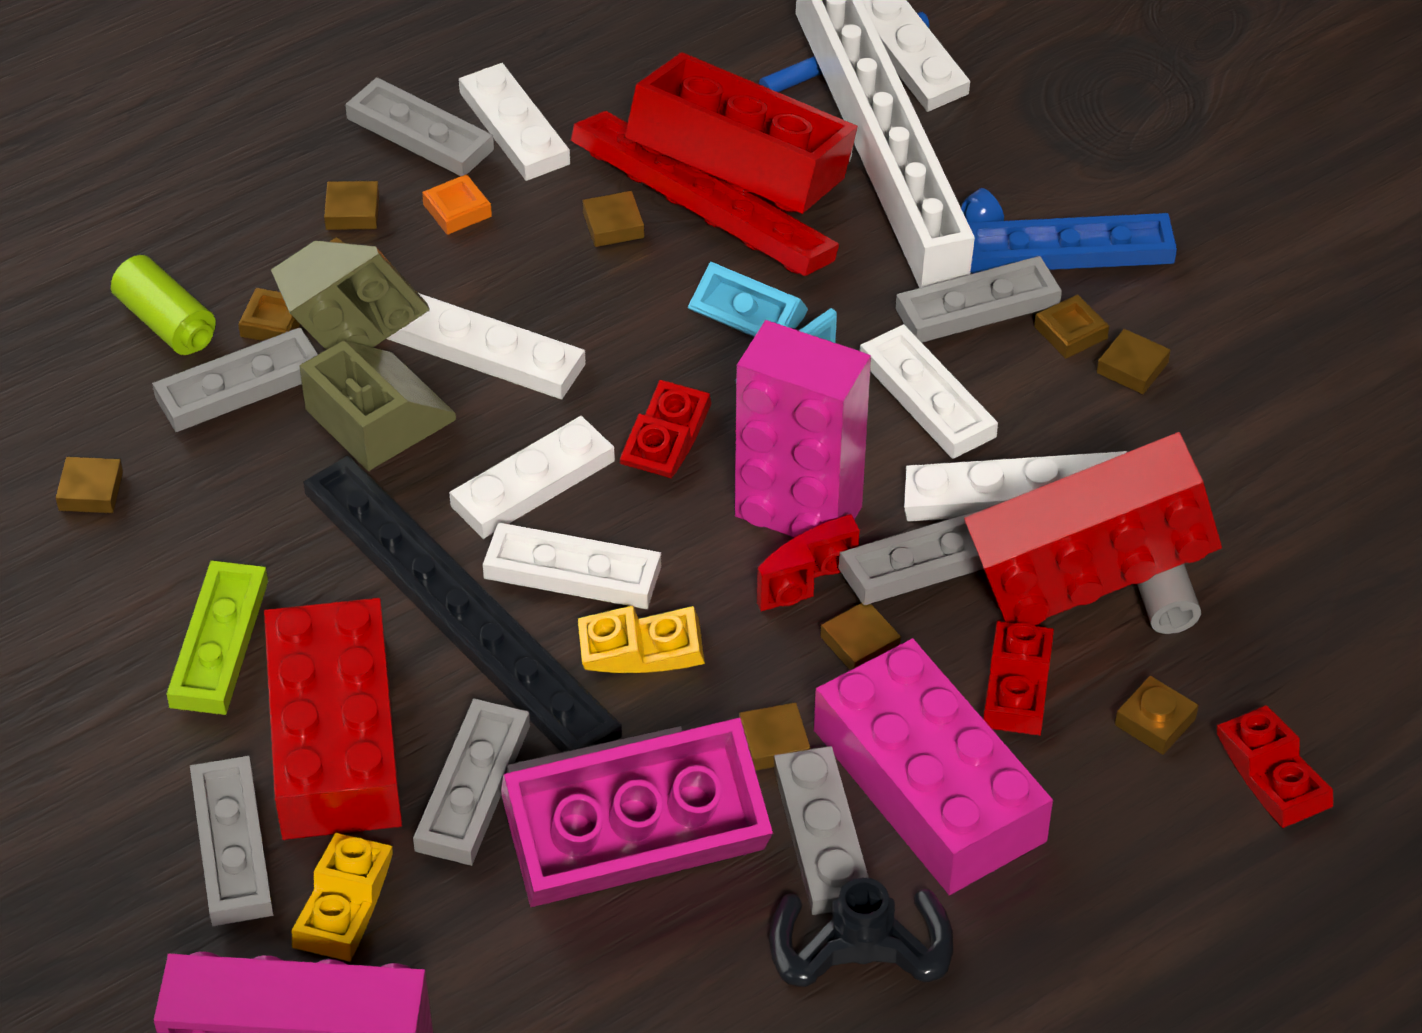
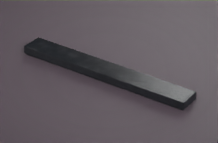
[303,456,622,753]

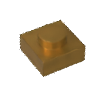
[1115,676,1199,755]

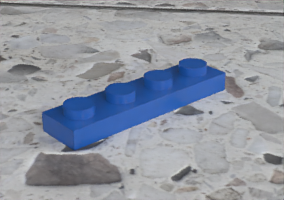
[968,213,1177,274]

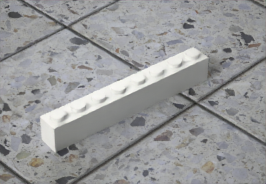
[796,0,975,288]

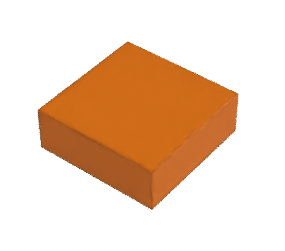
[422,174,492,235]

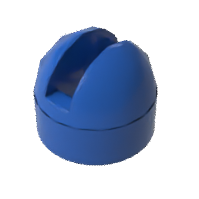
[961,188,1004,223]

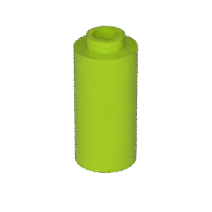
[111,255,216,355]

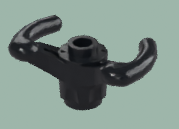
[769,877,953,987]

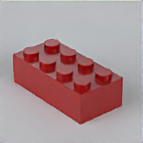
[625,52,858,214]
[964,432,1222,625]
[264,598,402,840]

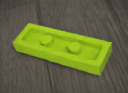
[167,561,268,715]

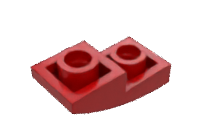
[620,380,712,479]
[757,514,860,611]
[983,621,1054,736]
[1217,705,1333,828]

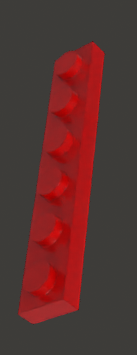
[571,111,839,276]

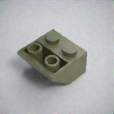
[271,241,430,350]
[299,340,456,471]

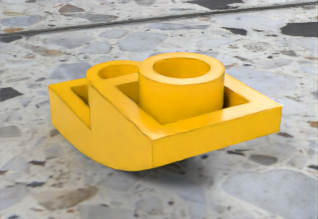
[578,606,705,673]
[292,833,393,962]

